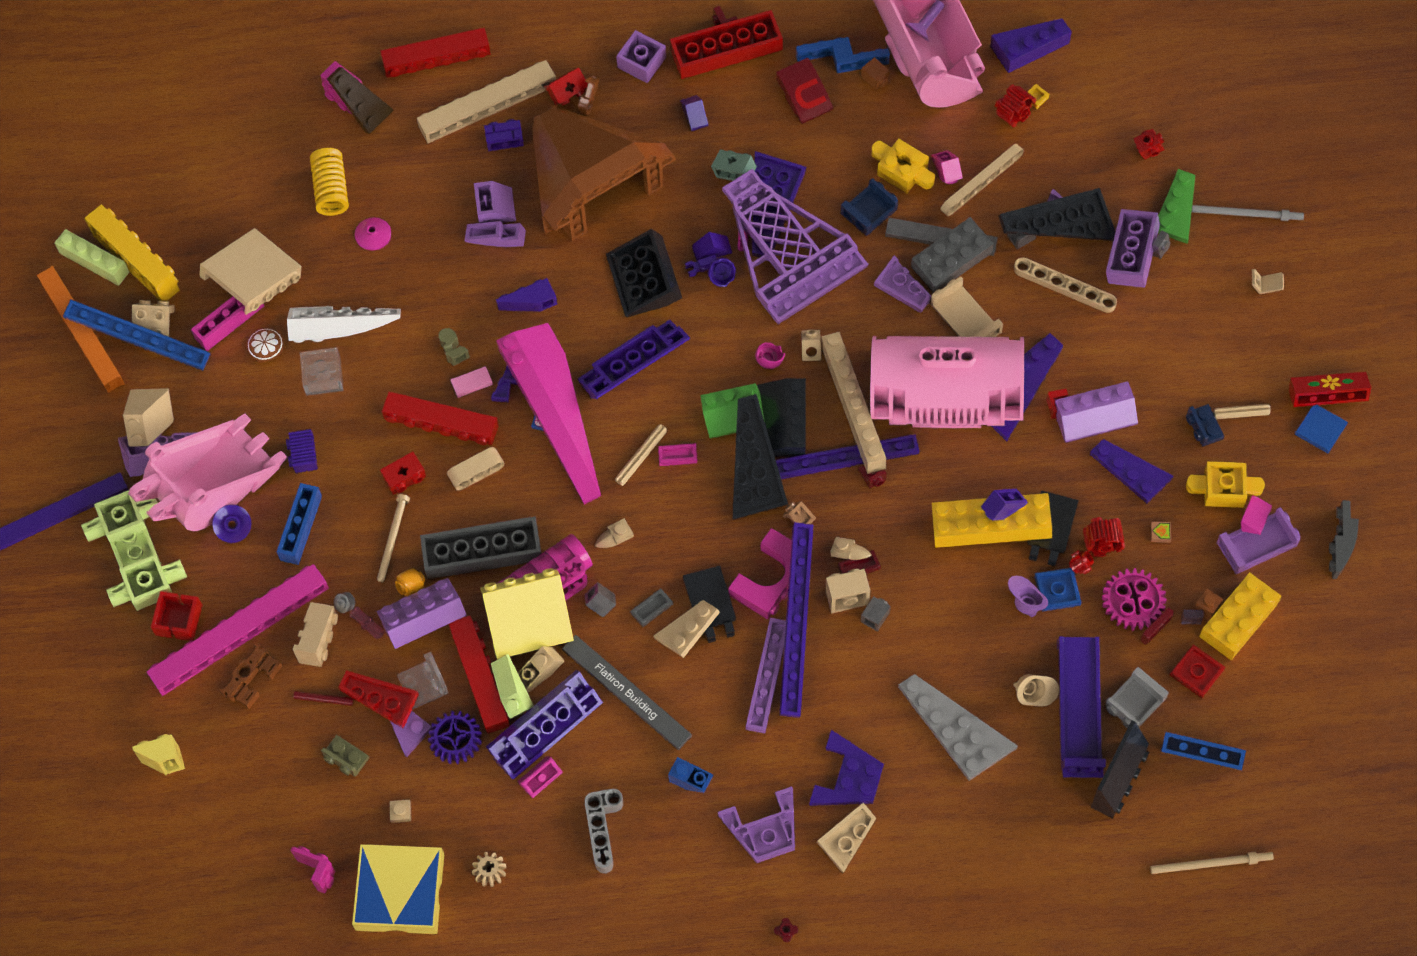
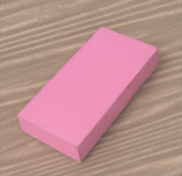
[451,366,493,398]

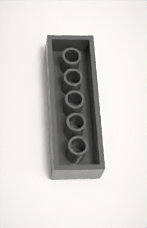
[420,516,542,579]

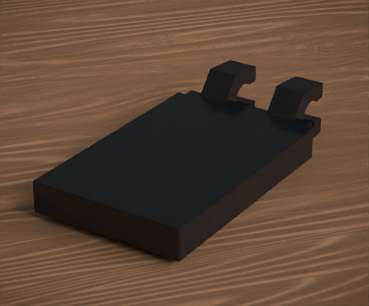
[1027,491,1079,566]
[683,566,736,643]

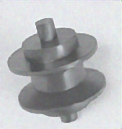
[334,592,355,613]

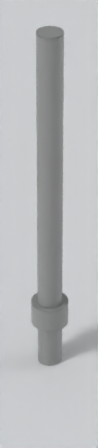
[1192,205,1304,221]

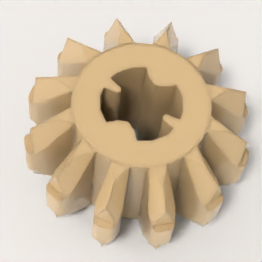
[472,852,507,887]

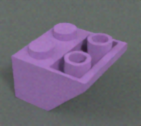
[474,181,516,223]

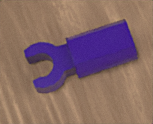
[685,254,717,277]

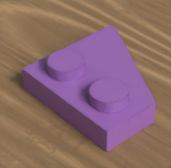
[390,711,432,757]

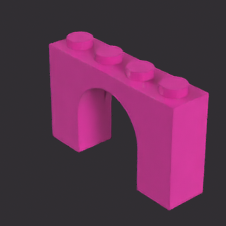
[728,528,812,619]

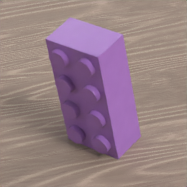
[1106,209,1160,288]
[377,578,467,649]

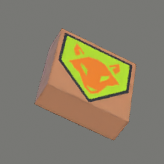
[1151,522,1171,543]

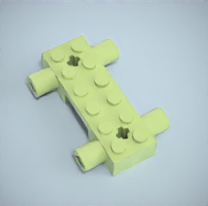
[81,490,187,611]

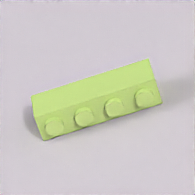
[55,229,129,286]

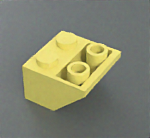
[132,734,185,775]

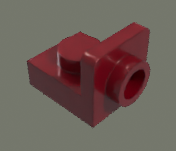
[858,465,887,489]

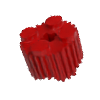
[994,84,1037,128]
[1083,517,1125,558]

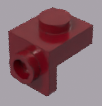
[712,6,738,26]

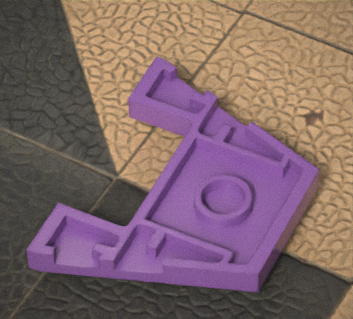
[718,787,795,863]

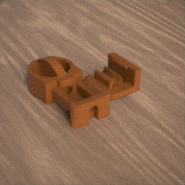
[578,75,600,115]

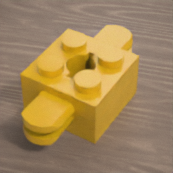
[871,139,935,193]
[1186,461,1265,508]

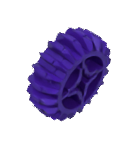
[428,711,482,764]

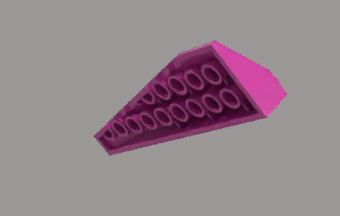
[496,323,601,505]

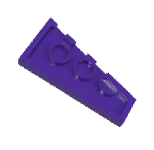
[1090,439,1173,504]

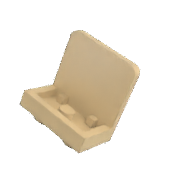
[132,300,175,337]

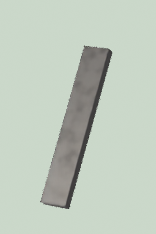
[885,218,998,256]

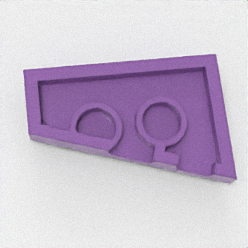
[874,255,931,313]

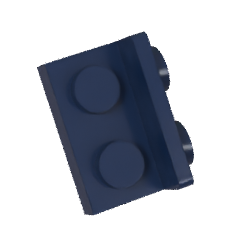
[1186,404,1224,447]

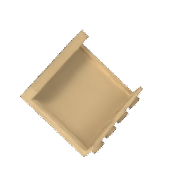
[200,228,301,315]

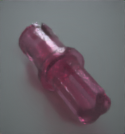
[350,607,384,639]

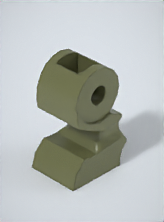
[438,328,470,366]

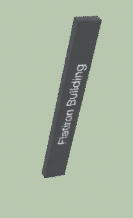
[562,635,692,751]

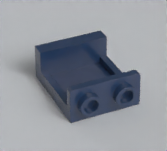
[840,178,898,237]

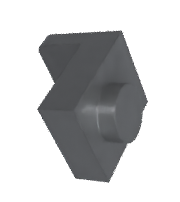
[1152,231,1170,259]

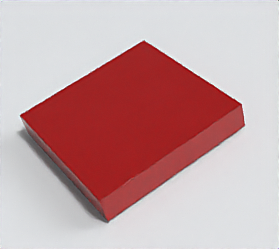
[1170,644,1226,699]

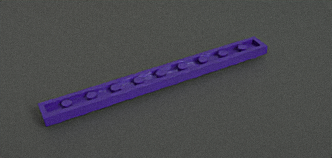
[779,522,814,718]

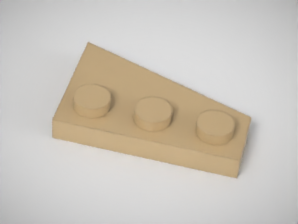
[653,600,720,658]
[817,803,876,873]

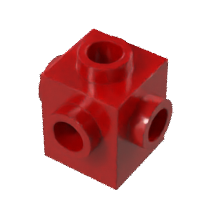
[1133,129,1165,160]

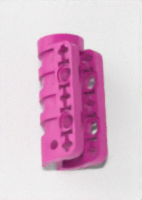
[497,534,593,601]

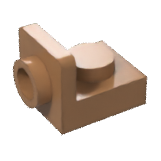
[782,501,816,524]

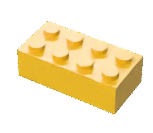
[1199,572,1282,660]

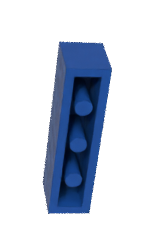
[277,483,322,565]
[1161,731,1246,770]

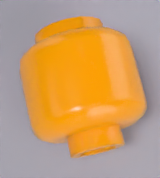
[395,568,425,597]

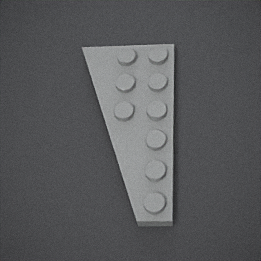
[898,674,1018,781]

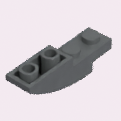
[1329,500,1359,579]

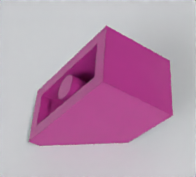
[931,150,963,184]

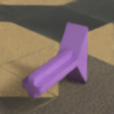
[906,0,945,42]

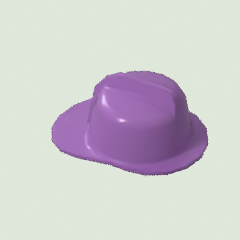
[1008,576,1048,617]

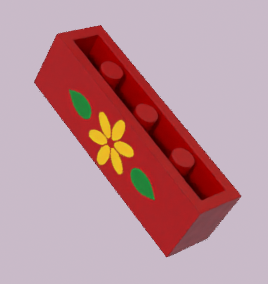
[1288,371,1371,407]

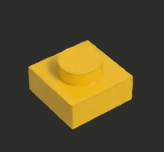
[1028,84,1050,109]

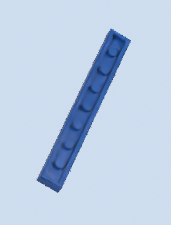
[63,299,211,371]

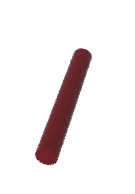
[294,691,354,706]

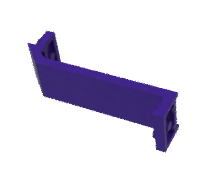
[1057,636,1106,778]

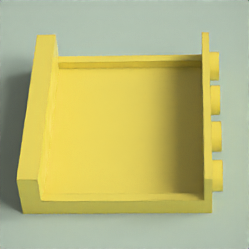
[480,568,574,660]

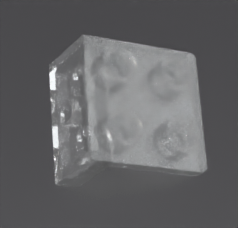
[397,652,449,709]

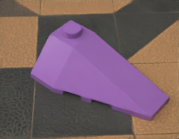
[118,432,198,477]

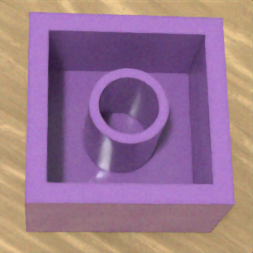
[616,30,666,83]

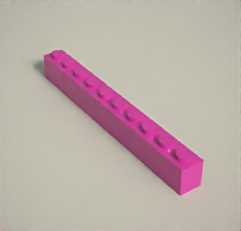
[146,564,329,696]

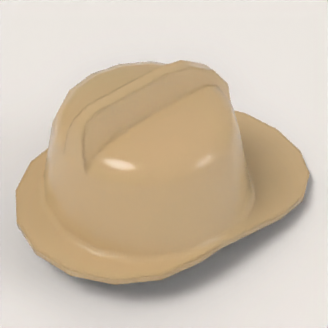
[1014,674,1059,707]

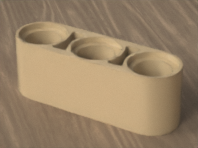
[447,447,505,490]

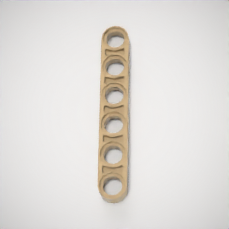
[941,144,1024,216]
[1014,258,1117,313]

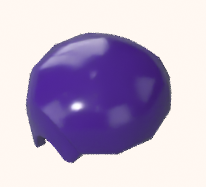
[708,258,736,287]

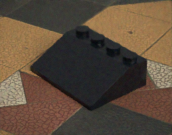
[606,229,682,317]
[757,378,806,457]
[1091,720,1150,819]

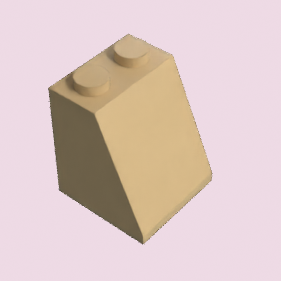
[123,388,174,447]

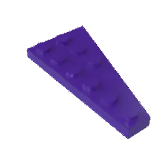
[752,151,806,258]

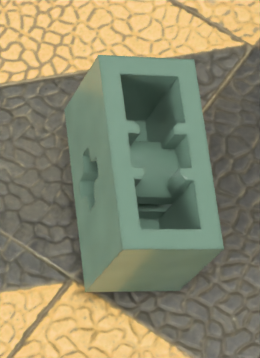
[711,150,757,181]

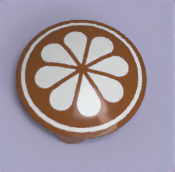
[247,328,284,363]

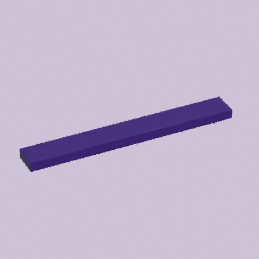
[776,434,920,479]
[0,472,129,551]

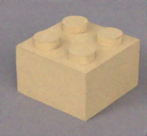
[825,569,870,614]

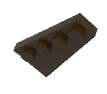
[327,67,394,134]

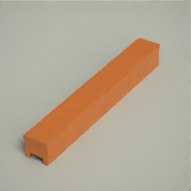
[37,265,125,393]

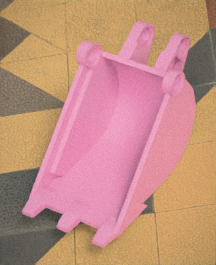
[128,414,287,531]

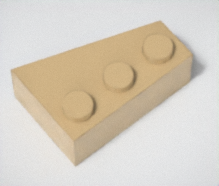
[293,602,338,667]

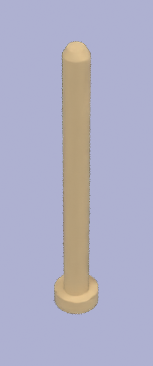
[377,494,410,582]

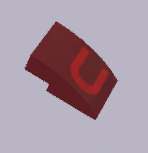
[776,58,833,124]

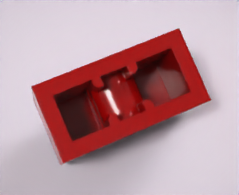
[545,67,588,106]
[380,451,426,495]

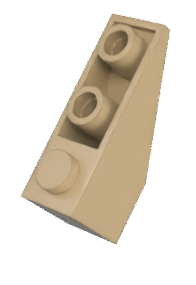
[518,646,564,693]

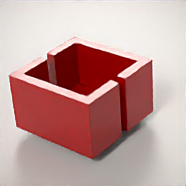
[151,591,203,641]

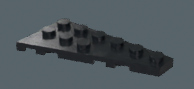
[998,188,1116,241]
[732,394,788,520]

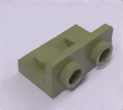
[321,735,370,777]

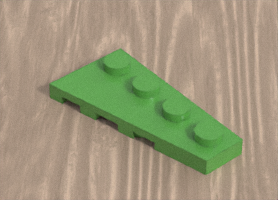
[1158,169,1196,244]

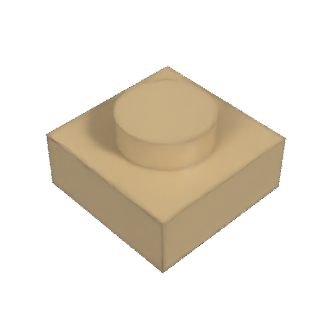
[390,800,411,823]

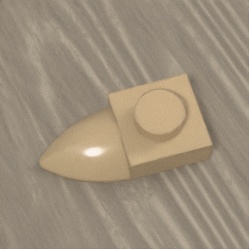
[595,518,634,548]
[831,537,871,560]

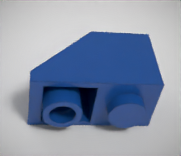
[668,757,713,793]

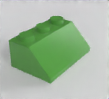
[700,383,765,438]

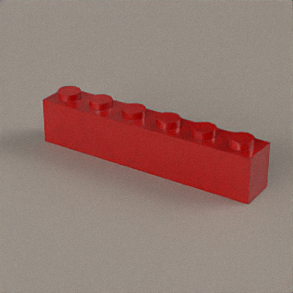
[380,27,491,78]
[382,391,499,445]
[448,615,510,734]

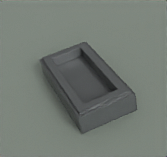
[630,588,673,627]

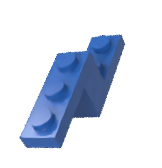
[796,37,890,73]

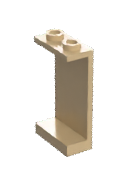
[931,277,1003,337]

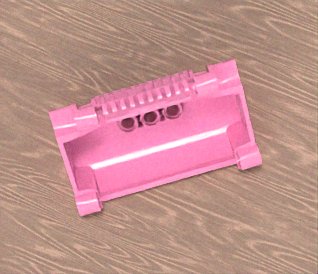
[873,0,985,107]
[870,336,1024,428]

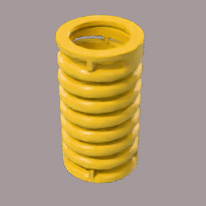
[310,148,349,216]

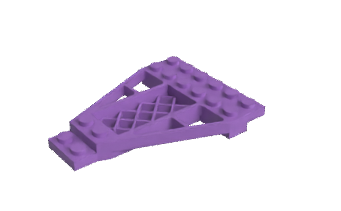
[722,169,868,325]

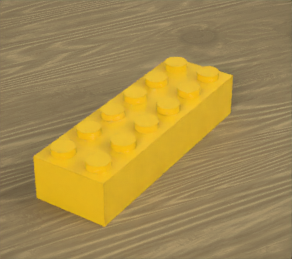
[85,204,180,301]
[932,493,1052,548]

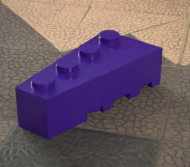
[990,18,1072,73]

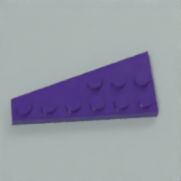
[991,333,1063,441]

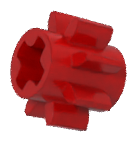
[1069,550,1094,575]

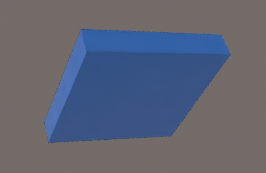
[1295,405,1348,454]
[1034,568,1081,612]

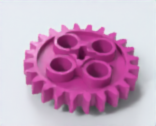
[1102,568,1167,631]

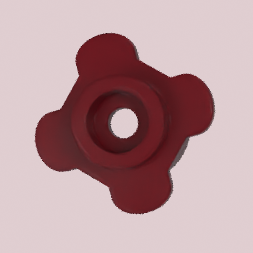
[774,918,799,943]

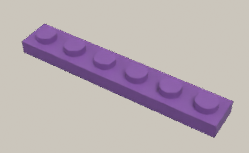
[746,618,786,734]

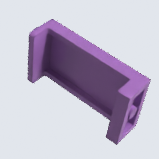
[1217,507,1300,575]

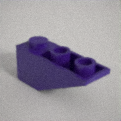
[496,278,557,312]

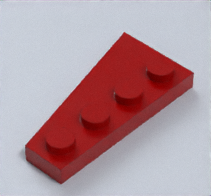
[338,670,419,728]

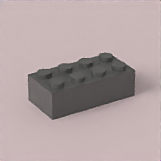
[911,217,993,293]

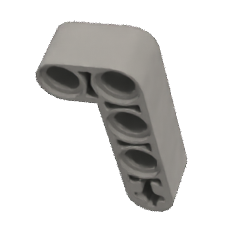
[585,789,623,873]

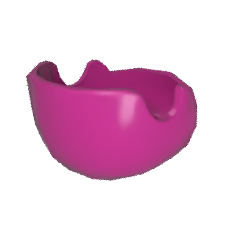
[755,342,785,369]

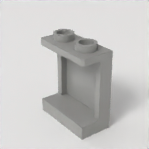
[1105,667,1169,728]

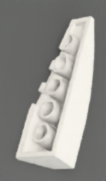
[287,306,401,343]

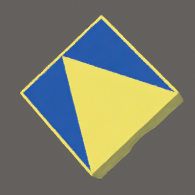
[352,844,444,934]

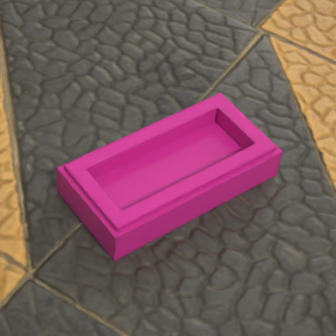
[658,443,698,466]

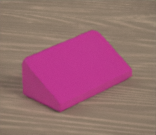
[1241,495,1272,535]
[517,756,563,798]

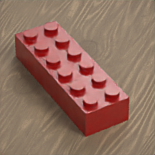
[670,10,783,79]

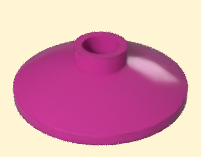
[355,217,391,251]

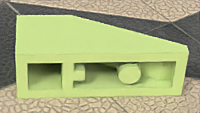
[491,654,534,719]

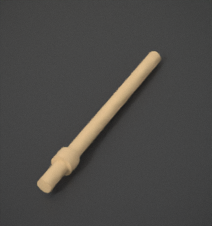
[1150,852,1274,874]

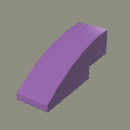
[465,221,526,247]

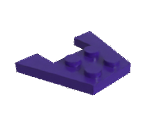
[809,730,884,806]

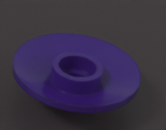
[212,505,252,543]

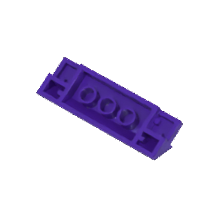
[578,320,690,399]
[486,670,603,780]

